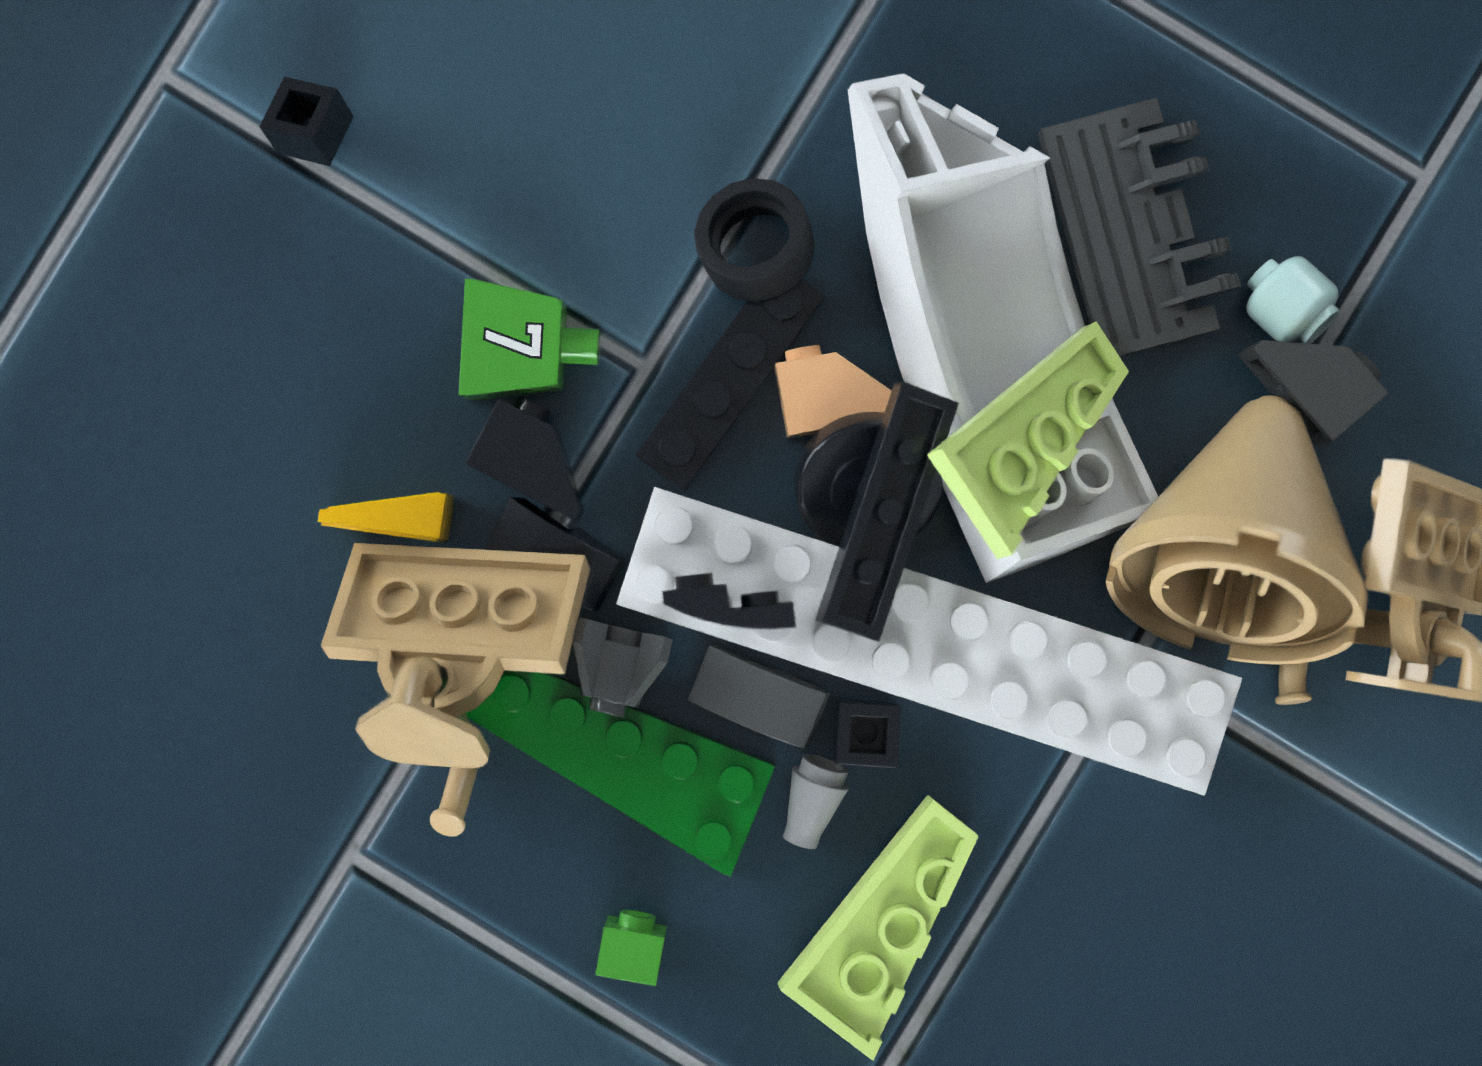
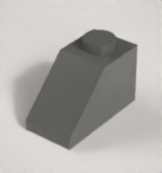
[1237,340,1389,445]

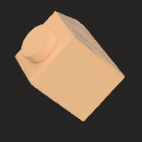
[774,345,892,439]

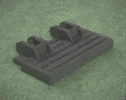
[1038,98,1242,357]

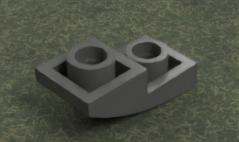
[688,644,830,749]

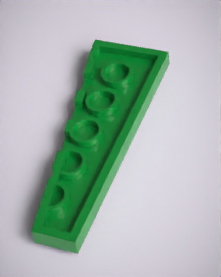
[446,670,775,877]

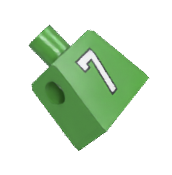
[459,279,600,400]

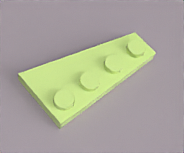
[927,321,1129,559]
[777,795,979,1061]

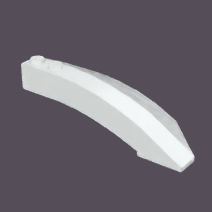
[848,73,1158,583]

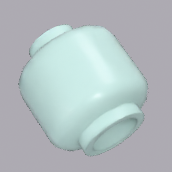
[1246,256,1340,344]

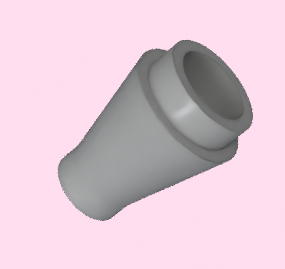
[783,754,850,849]

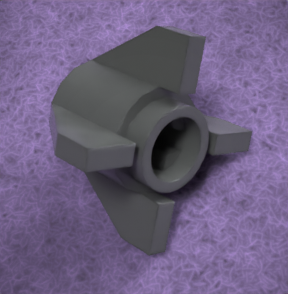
[573,617,673,717]

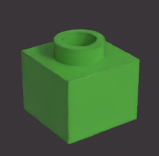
[595,910,667,986]

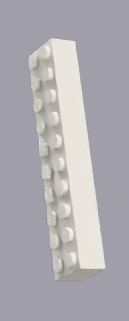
[616,487,1242,796]

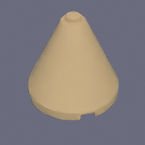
[1106,396,1368,665]

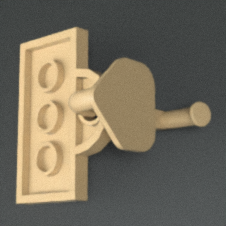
[1275,459,1482,705]
[321,543,590,837]

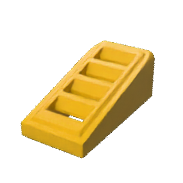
[318,492,454,543]

